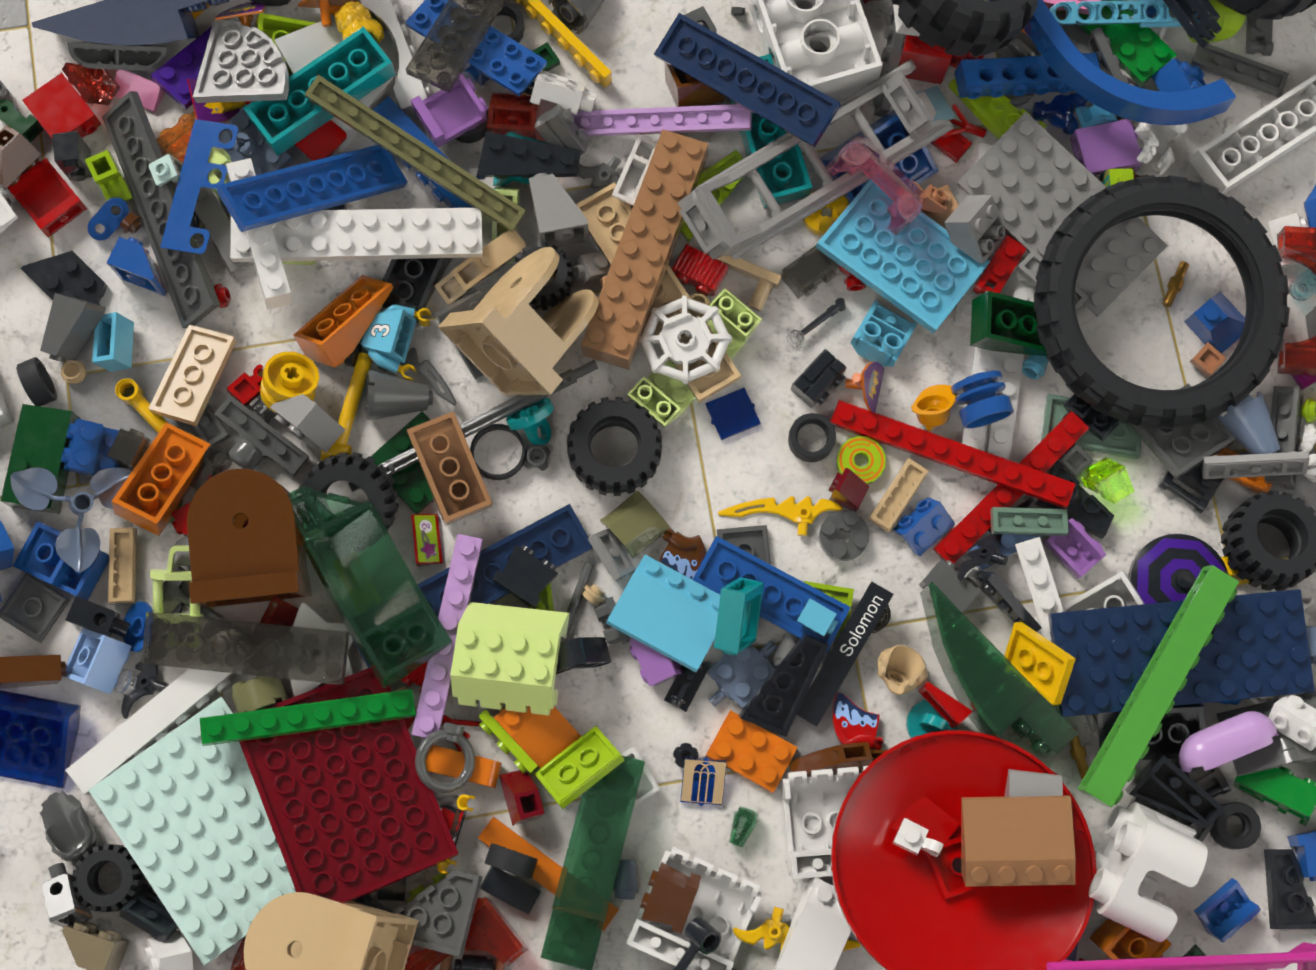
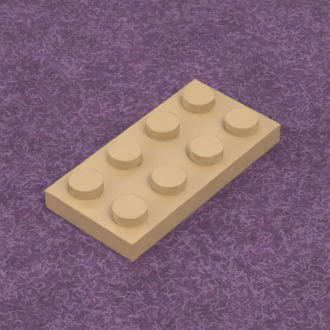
[148,324,237,426]

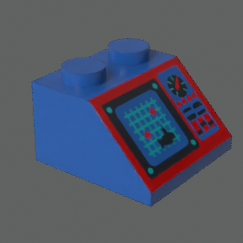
[107,236,166,296]

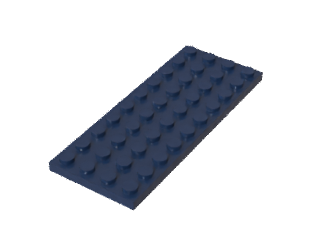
[1048,589,1315,717]

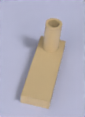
[716,256,782,312]

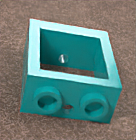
[714,577,764,655]

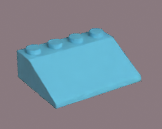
[606,555,720,672]

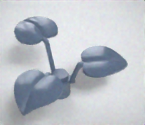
[11,468,132,572]

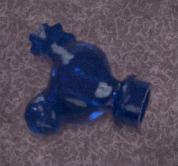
[1032,93,1088,135]

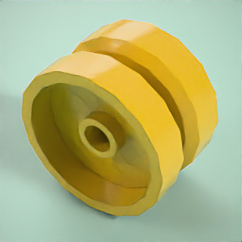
[260,352,319,413]

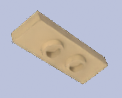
[868,457,929,533]
[108,527,137,605]

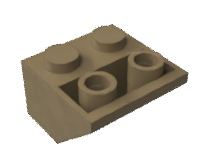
[62,921,129,970]

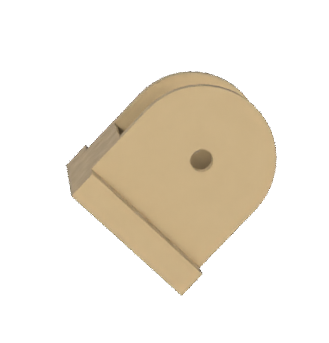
[438,247,599,396]
[244,892,419,970]

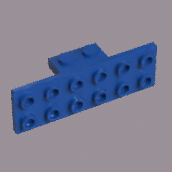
[406,0,547,96]

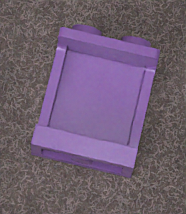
[411,73,488,148]
[1069,119,1143,176]

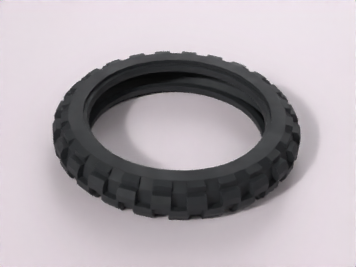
[1034,175,1290,428]

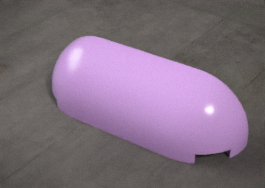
[1179,711,1279,772]

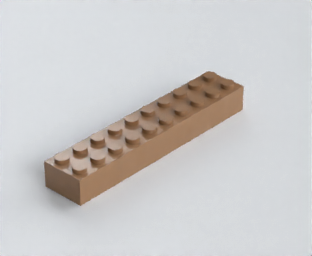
[581,129,708,370]

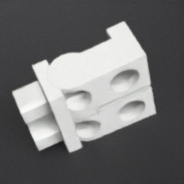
[530,70,597,115]

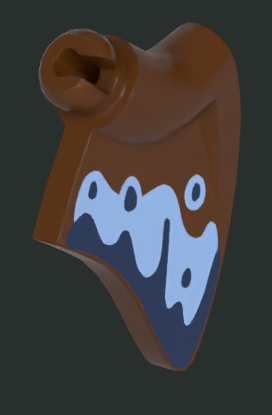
[658,528,705,579]

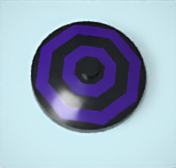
[1128,534,1228,604]

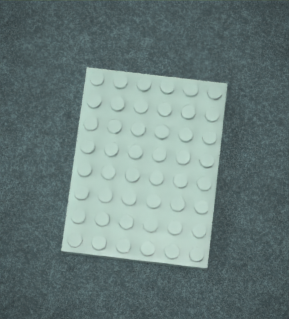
[88,697,296,966]

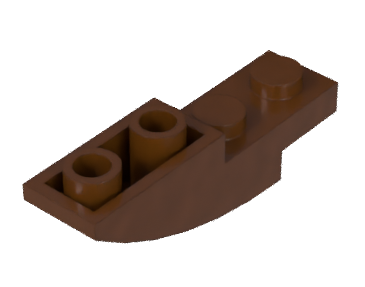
[789,742,887,777]

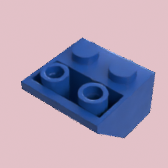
[1152,59,1207,92]

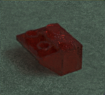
[487,93,540,139]

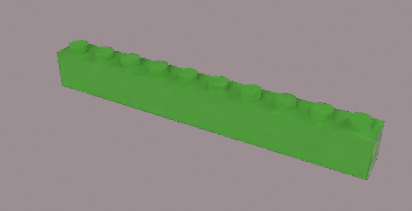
[1077,565,1239,808]

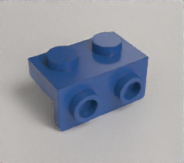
[893,497,955,556]
[1194,878,1261,943]

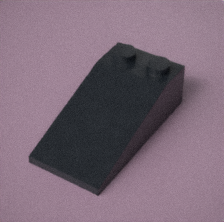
[382,258,452,323]
[1097,703,1205,760]

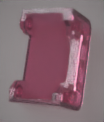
[826,136,926,235]

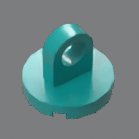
[506,397,554,445]
[905,700,958,738]

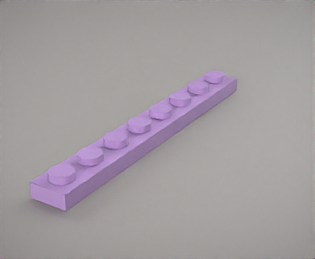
[571,104,752,137]
[411,534,483,738]

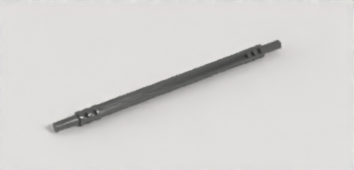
[348,360,598,492]

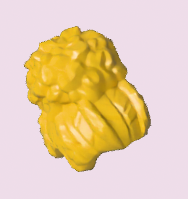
[335,1,384,44]

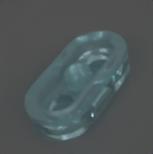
[1289,264,1316,301]

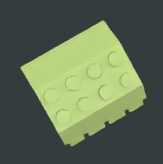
[450,602,569,715]

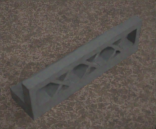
[1265,386,1304,490]

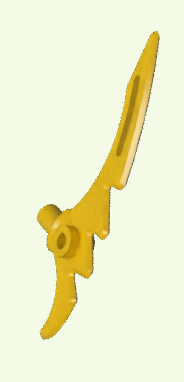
[718,496,843,536]
[733,907,861,951]

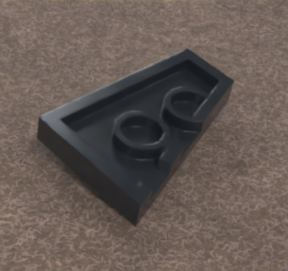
[1264,849,1316,929]

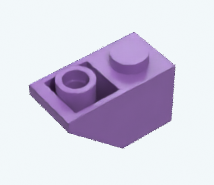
[629,638,684,687]

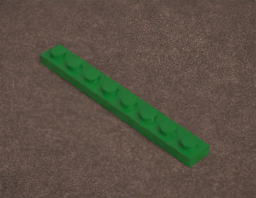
[199,689,416,746]

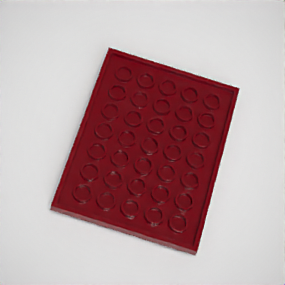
[239,663,459,903]

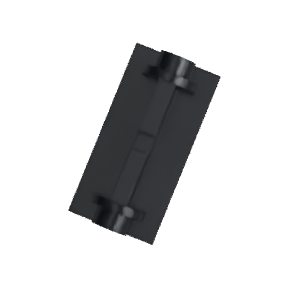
[664,661,710,712]

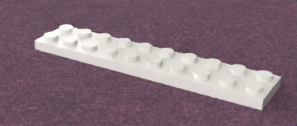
[230,208,483,262]

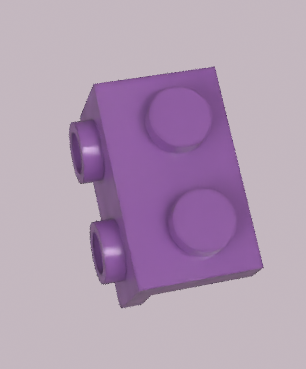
[1043,518,1106,579]

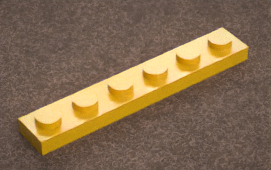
[513,0,612,88]

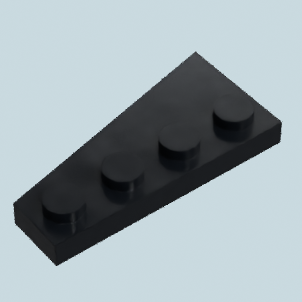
[476,131,581,179]
[739,633,829,737]

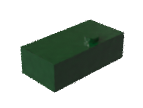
[0,404,81,514]

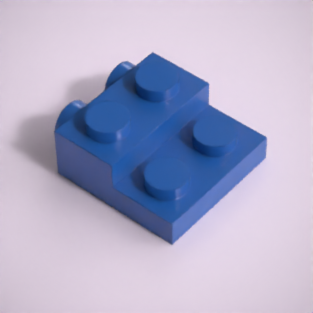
[61,419,126,477]

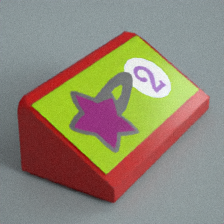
[411,514,443,567]

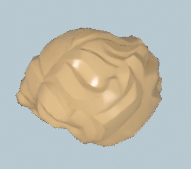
[877,644,928,695]

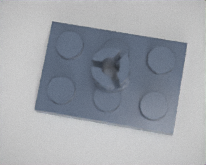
[219,106,294,175]

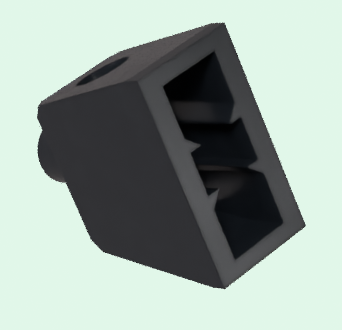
[65,596,131,638]

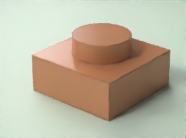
[1189,342,1226,377]

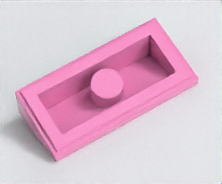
[111,70,166,113]

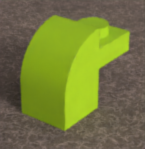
[85,150,133,209]

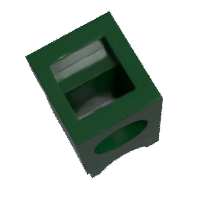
[0,99,44,143]

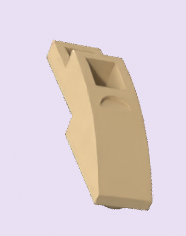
[434,229,528,305]

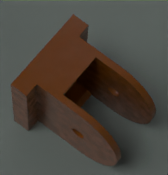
[187,469,312,608]

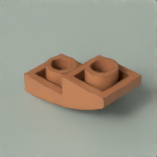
[896,177,950,213]

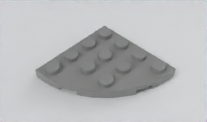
[193,19,289,103]

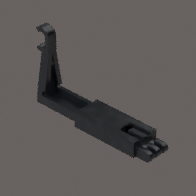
[1163,0,1222,48]

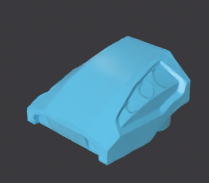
[850,300,917,367]

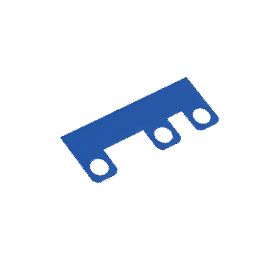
[160,119,238,254]

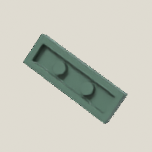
[990,507,1068,536]

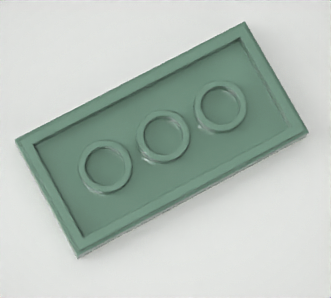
[1040,394,1142,459]

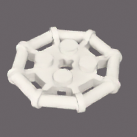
[638,295,732,384]

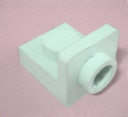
[149,154,183,186]

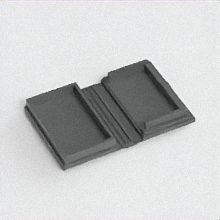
[1216,690,1316,776]

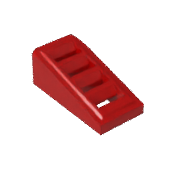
[918,682,973,729]

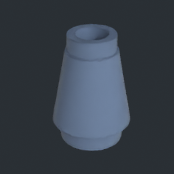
[612,860,638,900]

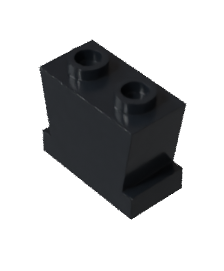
[492,545,558,609]

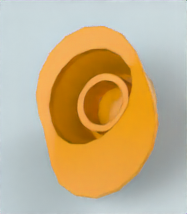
[911,384,958,432]

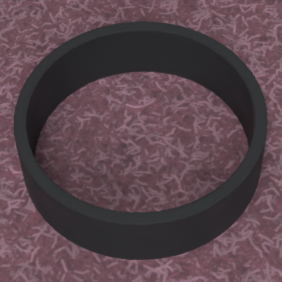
[470,424,526,480]

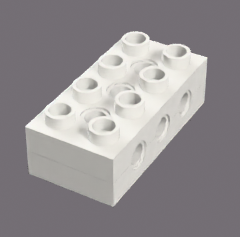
[747,0,882,101]

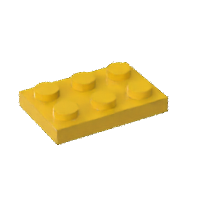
[1001,622,1076,705]

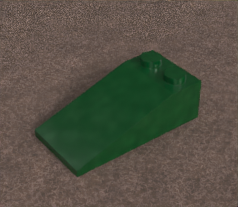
[970,291,1048,357]

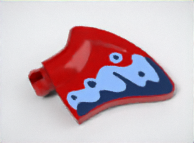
[832,693,884,750]

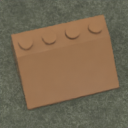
[961,796,1076,887]

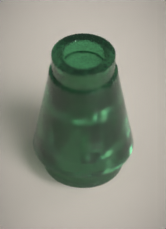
[729,806,758,847]

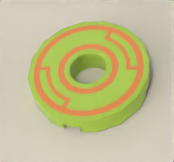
[836,436,886,485]

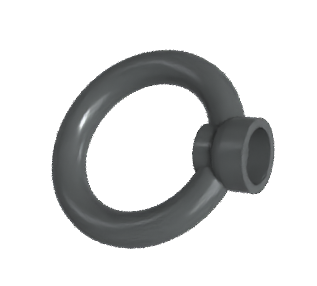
[415,723,475,793]

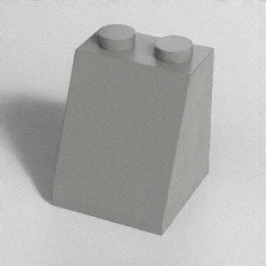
[529,173,589,247]

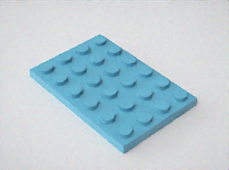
[816,177,990,334]

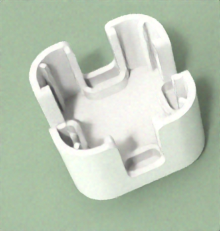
[1089,802,1208,942]

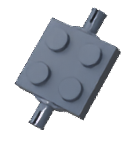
[707,640,778,710]

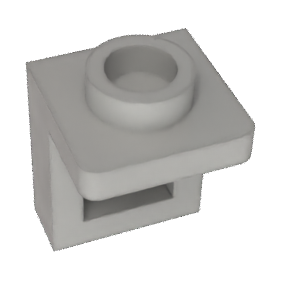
[571,251,610,287]

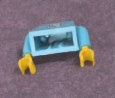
[359,305,431,381]

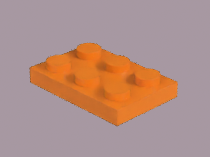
[705,710,798,793]

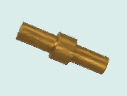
[1162,261,1189,307]
[1066,727,1089,779]

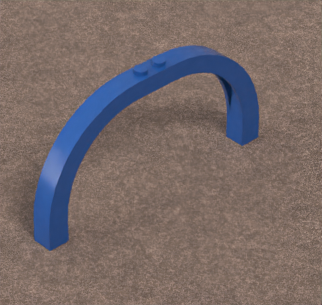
[1024,0,1236,125]

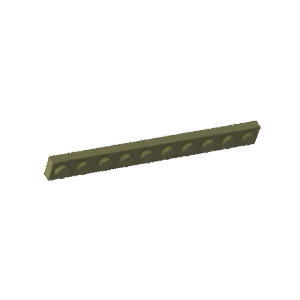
[304,75,526,233]

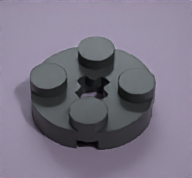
[818,510,869,561]

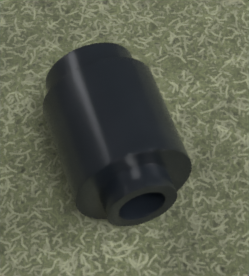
[454,954,493,970]

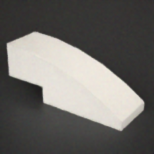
[612,134,657,206]

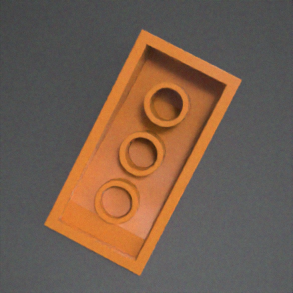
[293,275,394,368]
[111,422,211,536]
[494,706,581,768]

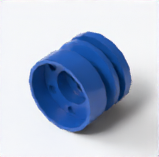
[951,370,1014,429]

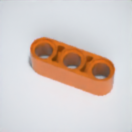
[426,745,502,788]

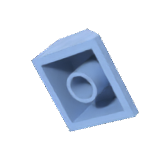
[65,628,131,694]

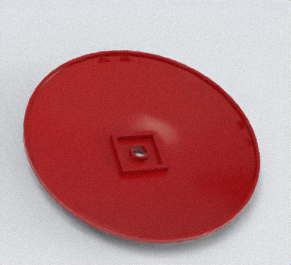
[831,730,1097,970]

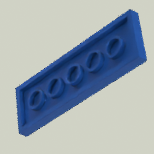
[692,536,851,653]

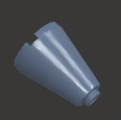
[1217,392,1281,454]

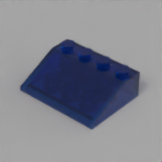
[0,690,81,788]

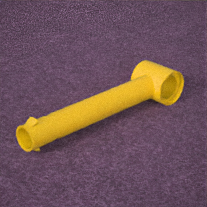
[320,353,372,461]
[115,378,206,472]

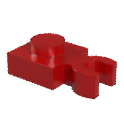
[226,364,263,407]

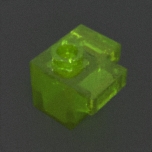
[1081,457,1135,504]

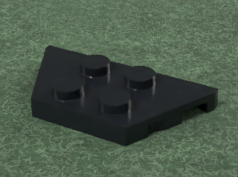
[20,250,108,305]

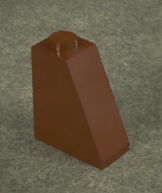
[0,655,66,689]

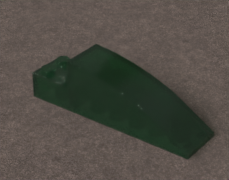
[920,582,1079,758]
[540,755,645,970]

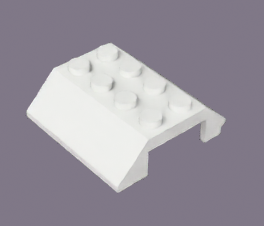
[783,766,868,879]
[626,846,762,970]

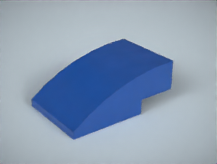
[13,521,109,601]

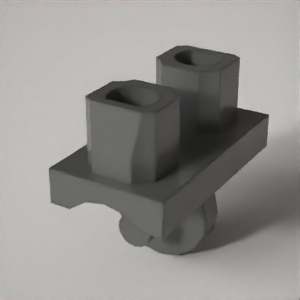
[594,597,630,645]

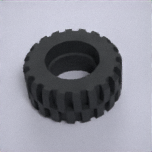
[567,397,662,496]
[296,452,399,553]
[1221,490,1316,591]

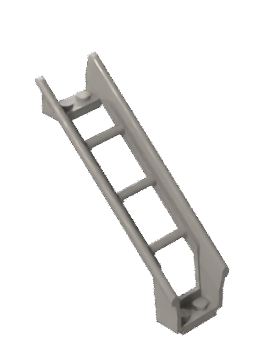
[678,59,954,260]

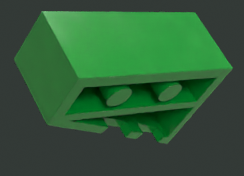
[1234,766,1316,827]

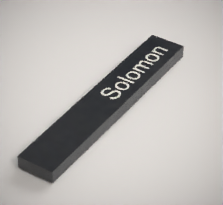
[797,581,894,727]

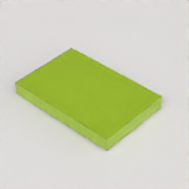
[534,726,625,809]

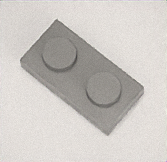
[588,528,636,581]

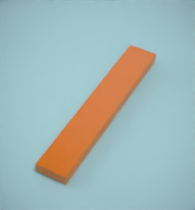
[478,816,619,931]

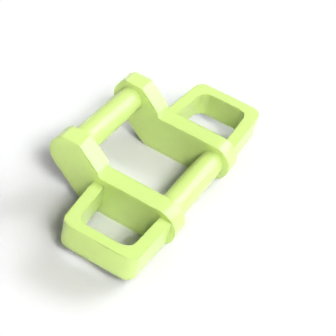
[150,545,203,648]

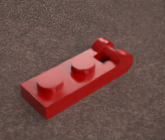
[973,235,1027,295]

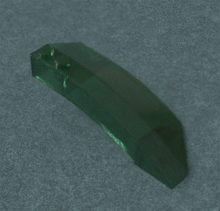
[288,486,452,689]

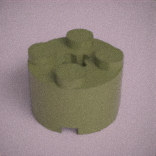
[231,670,289,713]

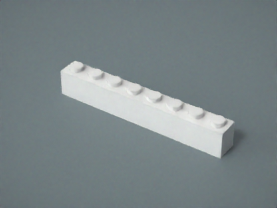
[65,635,255,795]

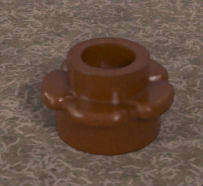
[119,212,142,234]

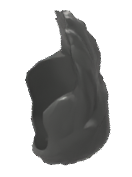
[40,791,96,862]

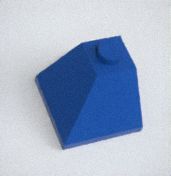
[1184,291,1245,354]

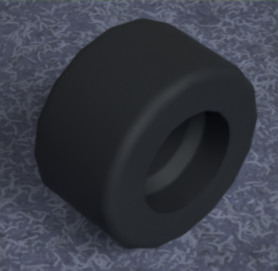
[1210,802,1262,850]

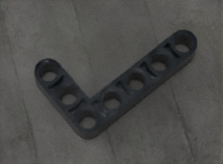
[556,637,612,675]

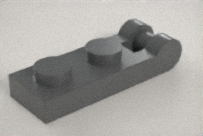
[1246,16,1274,56]

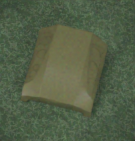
[600,491,671,559]

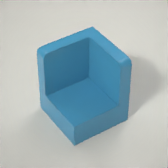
[1075,105,1117,128]

